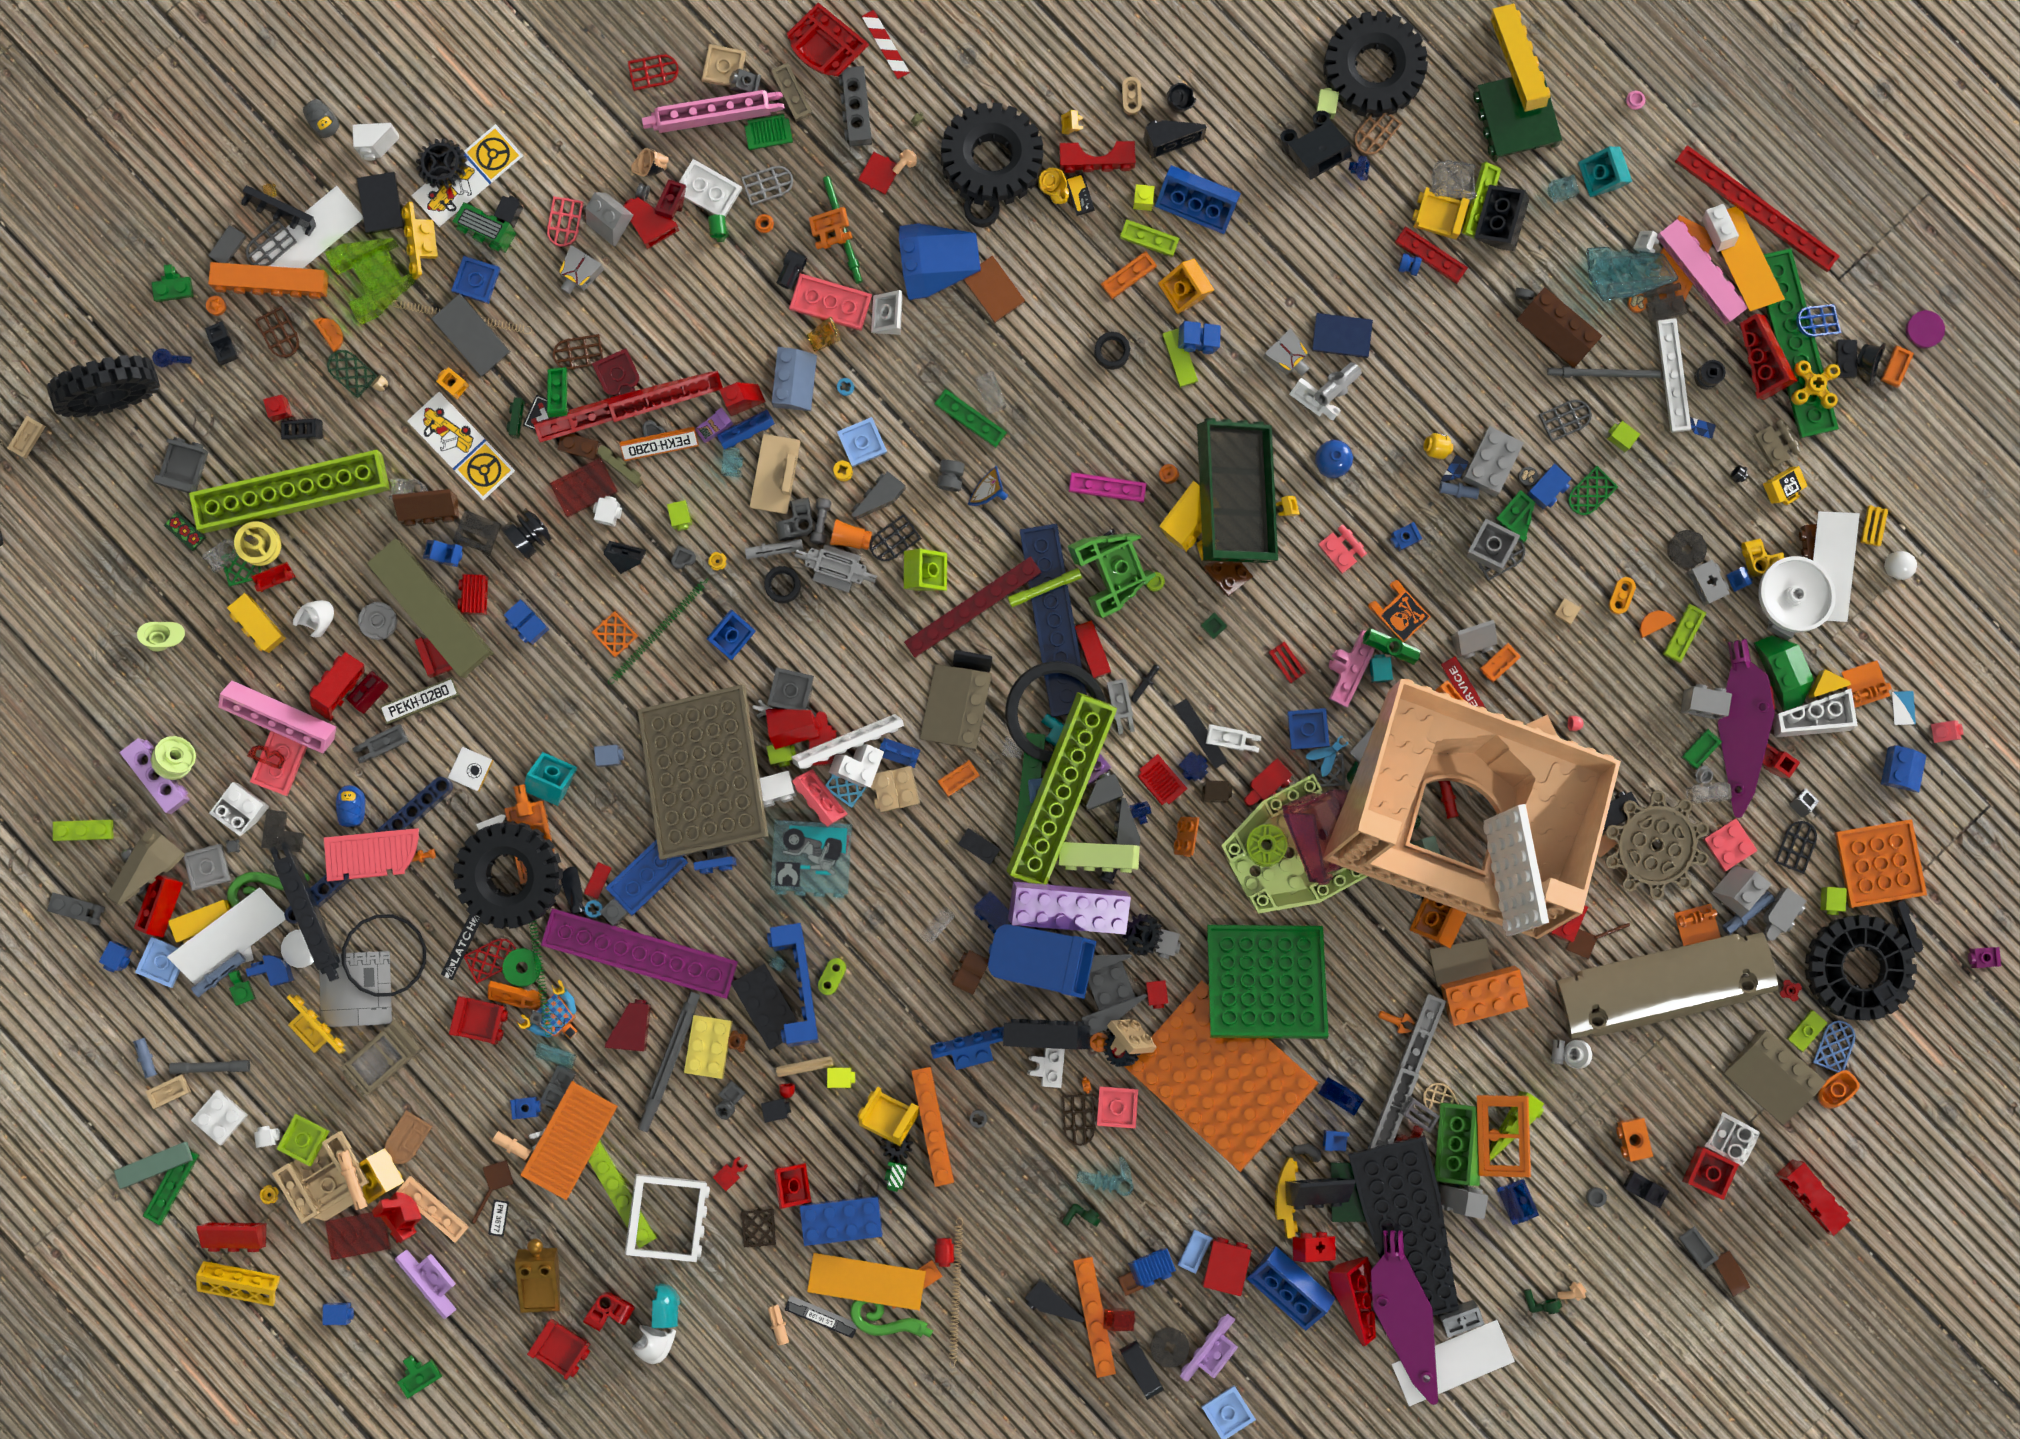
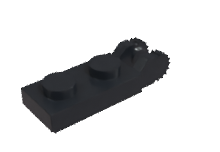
[1889,900,1924,953]

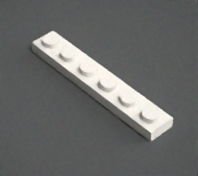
[1656,318,1691,433]
[791,714,904,769]

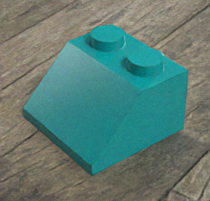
[1578,146,1632,197]
[524,752,577,806]

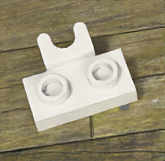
[1027,1048,1065,1088]

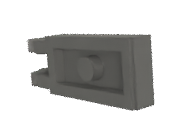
[352,724,409,764]

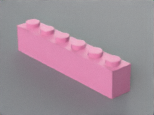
[1657,219,1748,325]
[218,681,336,754]

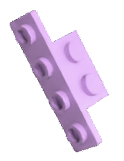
[395,1250,456,1319]
[1180,1314,1238,1382]

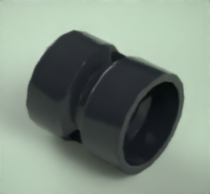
[1694,360,1726,390]

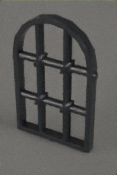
[870,514,922,562]
[1775,821,1817,874]

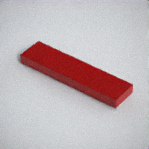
[1394,226,1468,284]

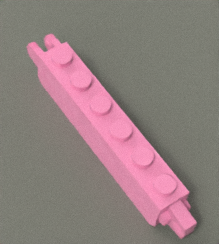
[642,90,785,133]

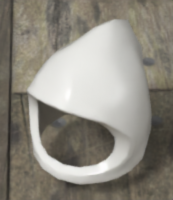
[632,1325,676,1364]

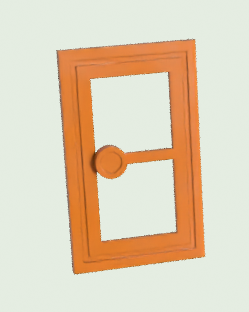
[1477,1095,1531,1177]

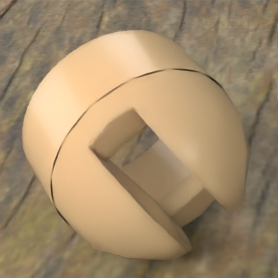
[371,375,388,392]

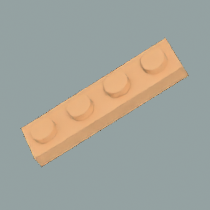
[396,1176,469,1243]

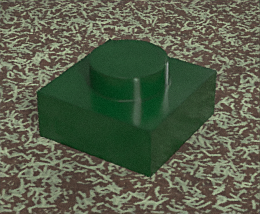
[1200,612,1227,640]

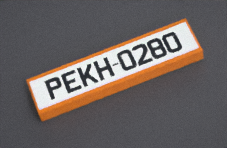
[620,427,699,461]

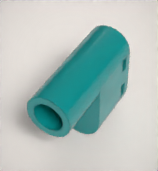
[1041,713,1064,746]

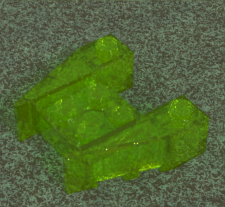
[325,238,415,325]

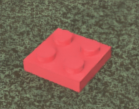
[1703,818,1758,871]
[1097,1086,1138,1129]

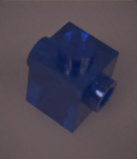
[1177,751,1208,782]

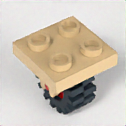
[1104,1019,1157,1067]

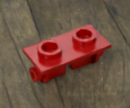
[251,562,296,592]

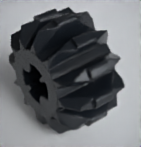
[880,1133,913,1162]

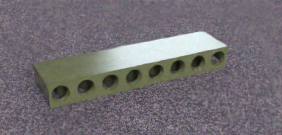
[367,538,494,679]

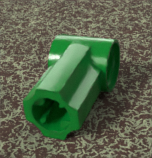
[708,215,728,242]

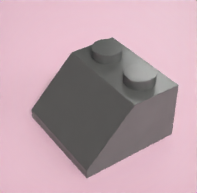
[1085,772,1124,812]

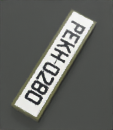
[380,677,460,725]

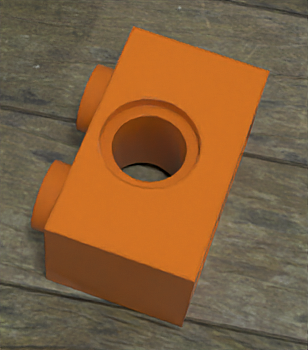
[1616,1117,1653,1162]

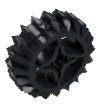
[416,138,468,190]

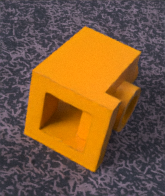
[436,367,469,399]

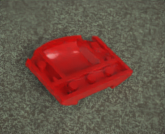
[787,2,869,77]

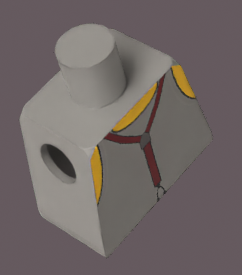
[559,245,604,295]
[1263,328,1310,376]

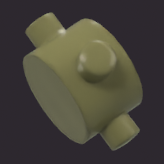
[911,112,924,127]

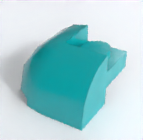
[652,1283,681,1328]

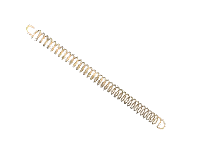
[391,300,532,334]
[949,1218,963,1368]

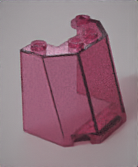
[1282,789,1349,885]

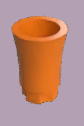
[830,519,872,550]

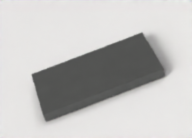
[431,294,511,377]

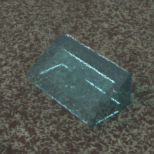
[536,1043,577,1068]

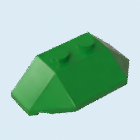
[1754,635,1814,712]

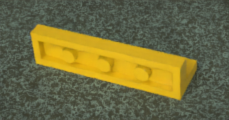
[196,1261,280,1306]

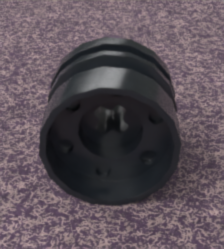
[501,508,552,560]

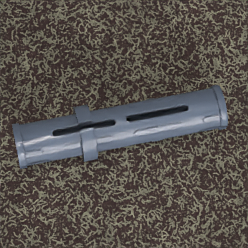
[1722,891,1775,935]
[191,951,246,997]

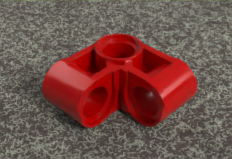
[583,1292,635,1332]

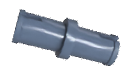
[1439,481,1479,500]
[133,1038,157,1078]

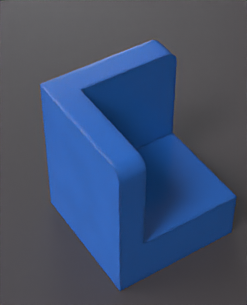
[1322,1130,1349,1151]

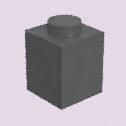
[600,898,629,926]

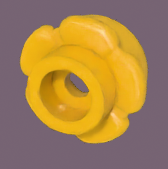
[708,552,727,571]
[259,1185,279,1204]

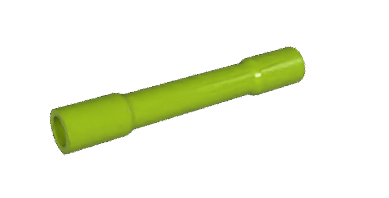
[1007,568,1082,607]

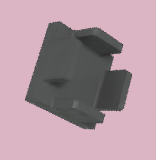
[767,667,814,710]

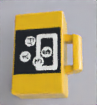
[1763,466,1807,505]

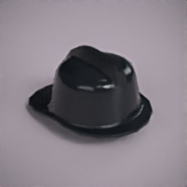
[1857,343,1886,387]

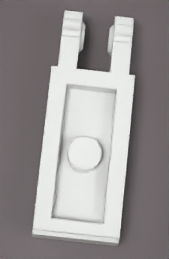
[1205,724,1261,753]

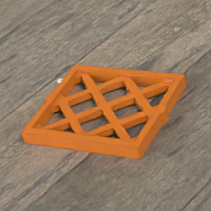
[592,611,638,658]

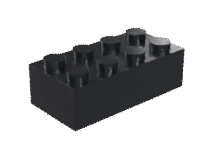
[1003,1019,1091,1050]

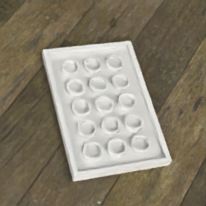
[1483,804,1549,936]

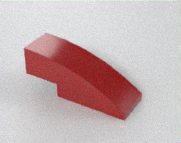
[1075,620,1111,679]

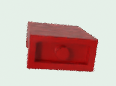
[414,637,453,678]
[449,996,508,1045]
[1201,1237,1252,1296]
[527,1319,591,1380]

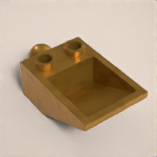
[515,1239,560,1313]

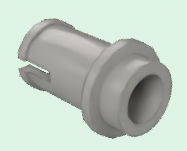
[1550,1040,1565,1065]

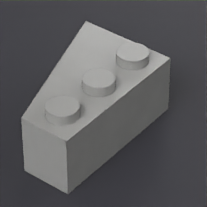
[1438,1184,1488,1219]

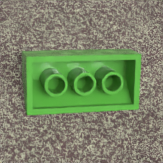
[1435,1103,1480,1186]

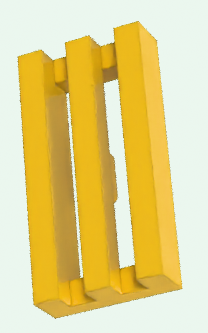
[1860,505,1889,547]

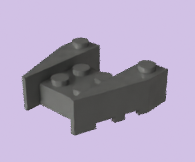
[1081,954,1147,1035]

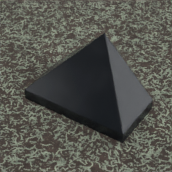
[604,541,646,574]

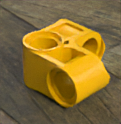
[1741,538,1785,577]

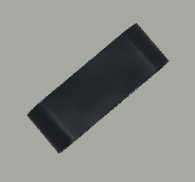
[1119,1340,1164,1400]

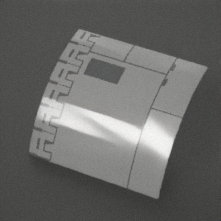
[319,951,392,1027]

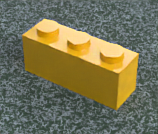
[227,593,286,653]
[168,900,231,944]

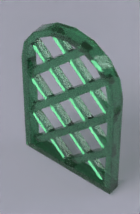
[327,350,378,398]

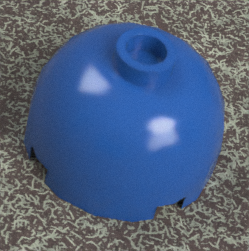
[1315,440,1353,479]

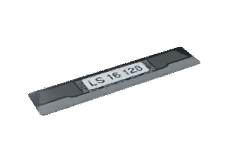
[785,1296,857,1338]

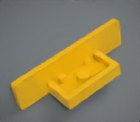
[402,202,438,280]
[286,994,346,1054]

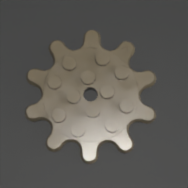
[1605,790,1709,900]

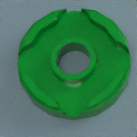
[502,948,541,987]

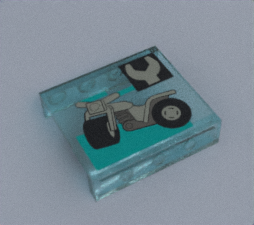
[770,820,853,898]

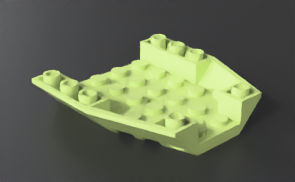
[1221,774,1368,914]

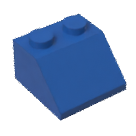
[1881,745,1926,793]

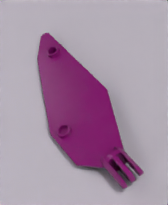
[1718,638,1775,818]
[1371,1230,1438,1405]

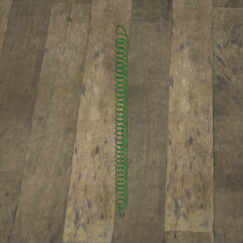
[608,578,709,684]
[529,921,552,1036]

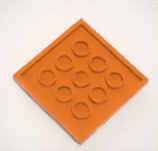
[1835,819,1927,908]

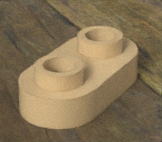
[1122,77,1142,115]

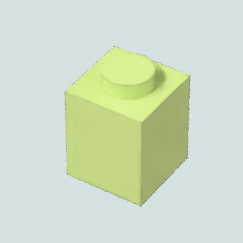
[1316,88,1339,119]

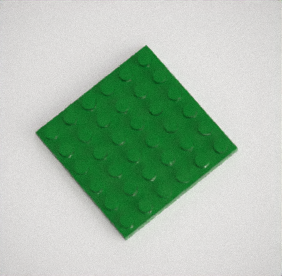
[1207,925,1329,1039]

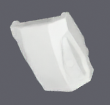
[1705,1112,1760,1167]

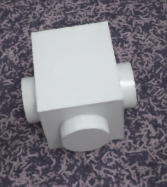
[593,496,622,527]

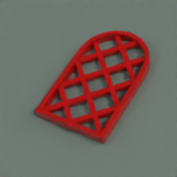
[464,938,516,984]

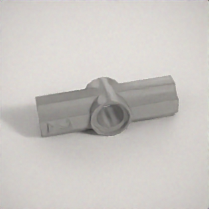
[1314,362,1362,406]

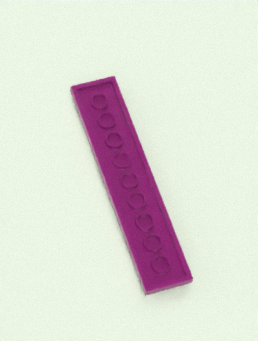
[541,908,738,999]

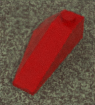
[1328,1256,1376,1346]

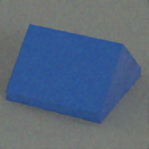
[706,610,756,660]

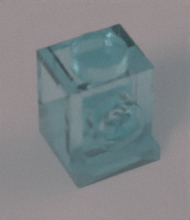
[1548,174,1579,203]
[721,447,743,477]

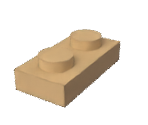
[7,416,46,459]
[145,1074,191,1109]

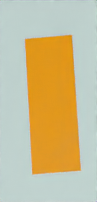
[1721,206,1785,311]
[807,1253,926,1311]

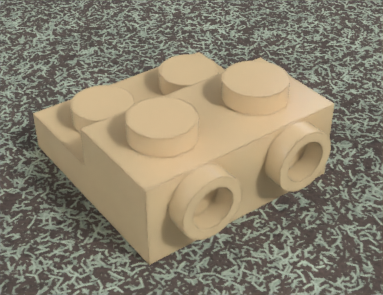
[871,766,920,812]

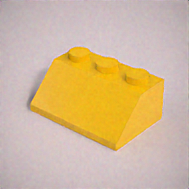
[1159,481,1220,552]

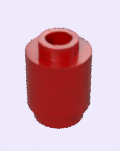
[934,1238,954,1267]

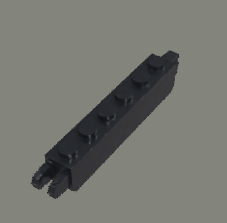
[270,841,340,982]

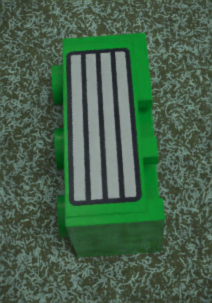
[452,202,516,253]

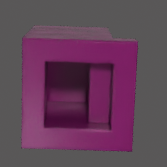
[1968,947,2001,968]

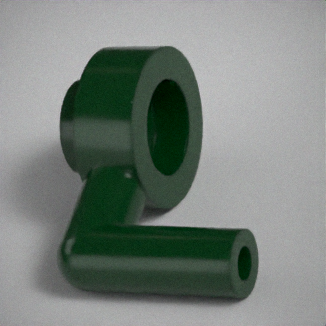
[1061,1204,1101,1227]
[1523,1289,1562,1314]

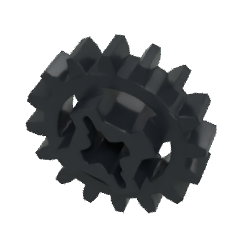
[1122,914,1164,956]

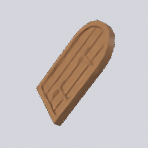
[385,1110,433,1164]

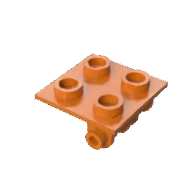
[1841,660,1892,708]
[1174,817,1200,857]
[1674,903,1721,946]

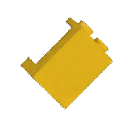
[1412,187,1470,240]
[857,1087,919,1146]

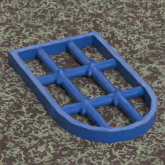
[1796,304,1841,337]

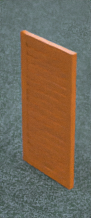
[521,1081,618,1200]

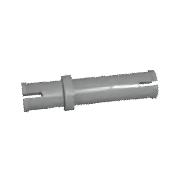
[745,539,803,560]

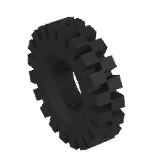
[1323,11,1428,118]
[941,103,1044,207]
[47,355,160,417]
[453,821,563,929]
[1805,915,1917,1021]

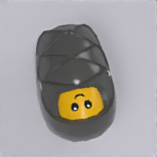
[303,99,340,138]

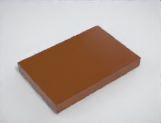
[963,255,1025,323]

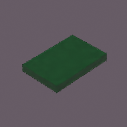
[1330,1162,1367,1222]

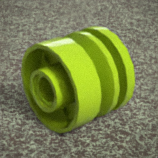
[1246,824,1288,867]

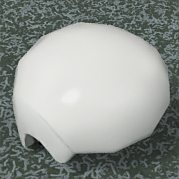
[1884,551,1917,580]

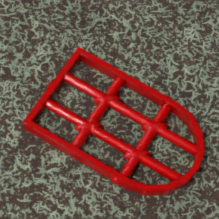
[628,55,679,91]

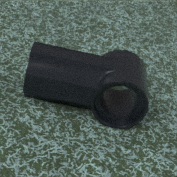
[776,249,807,290]

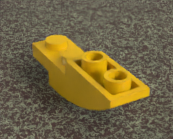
[1274,1157,1298,1238]

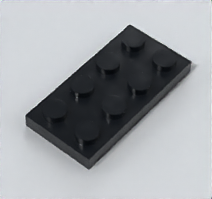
[732,964,798,1051]

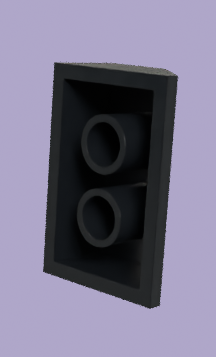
[1474,185,1530,251]
[1285,1177,1355,1210]

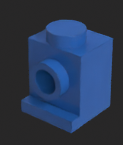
[1390,522,1422,551]
[510,1097,541,1120]

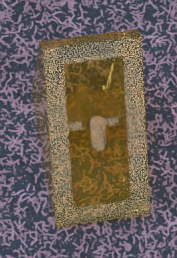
[807,317,841,352]

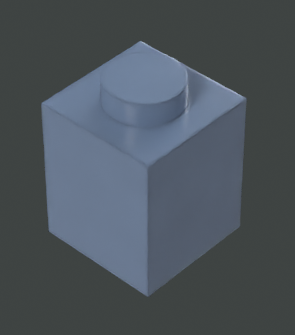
[594,745,624,767]

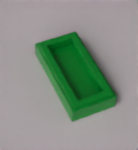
[1681,729,1722,770]

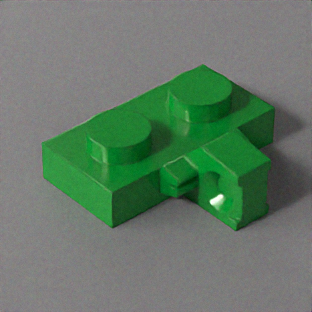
[152,264,194,302]
[397,1355,442,1399]

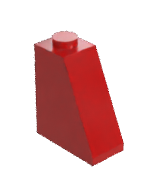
[623,197,680,250]
[719,382,766,416]
[766,709,821,750]

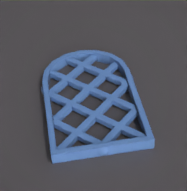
[1813,1021,1856,1073]

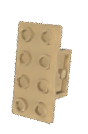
[750,434,801,514]

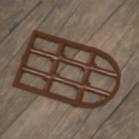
[255,306,299,358]
[553,334,603,370]

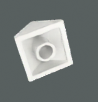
[871,290,903,335]

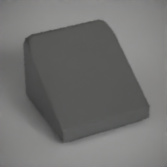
[1789,788,1819,818]

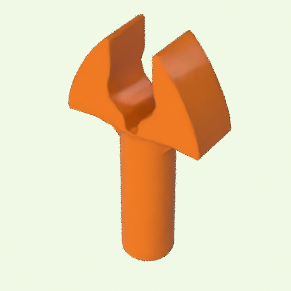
[1378,1011,1415,1033]

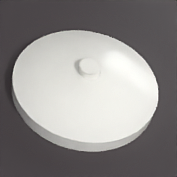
[1758,556,1836,633]

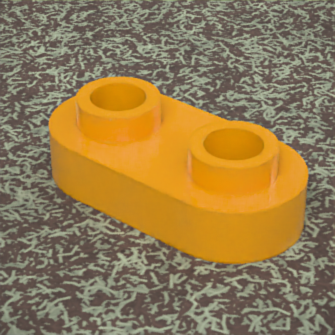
[1608,577,1636,615]

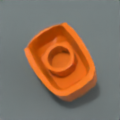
[1817,1070,1860,1109]

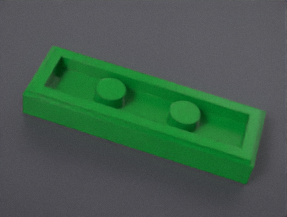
[547,367,568,418]

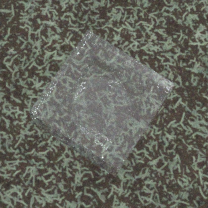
[1002,736,1022,759]

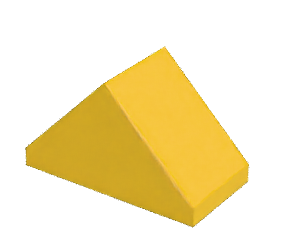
[1808,669,1851,699]

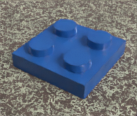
[451,256,501,304]
[1287,708,1330,750]
[693,856,737,875]

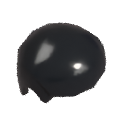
[1166,83,1196,112]

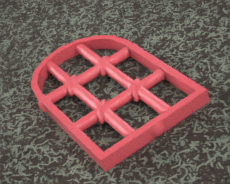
[547,196,584,247]

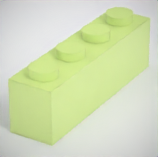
[1059,842,1140,873]

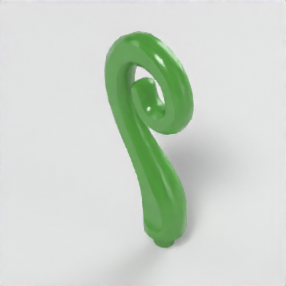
[227,872,310,907]
[850,1300,933,1338]

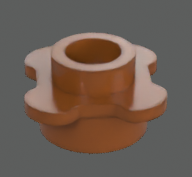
[728,1030,748,1052]

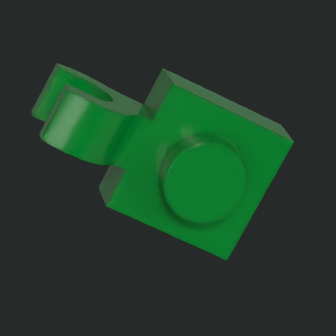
[228,970,256,1006]

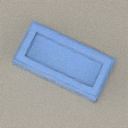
[1178,1229,1212,1274]

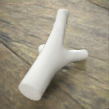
[752,700,775,718]

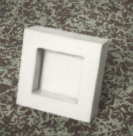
[1633,231,1659,253]

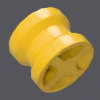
[833,460,853,482]

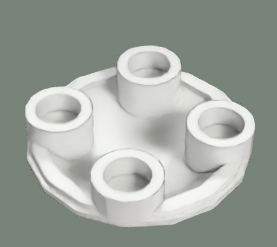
[281,930,314,968]

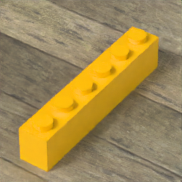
[1490,3,1551,112]

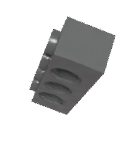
[839,66,872,147]

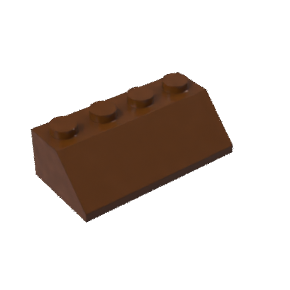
[1516,287,1603,368]

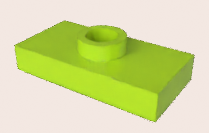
[1787,1010,1827,1052]

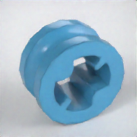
[837,378,854,396]
[585,900,603,918]

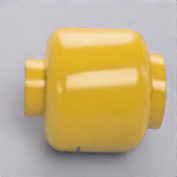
[1423,433,1453,460]

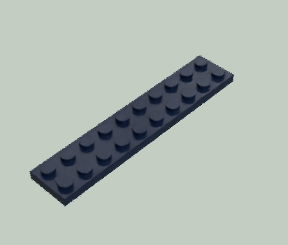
[1019,524,1087,717]

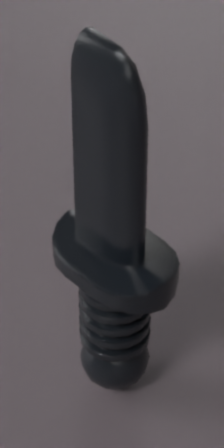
[1131,665,1160,703]

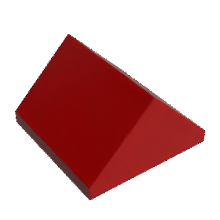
[774,1163,811,1209]

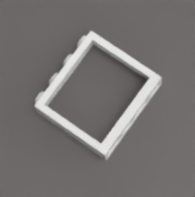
[625,1174,710,1262]

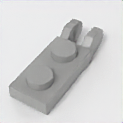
[1107,678,1135,735]

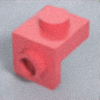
[1931,720,1963,743]

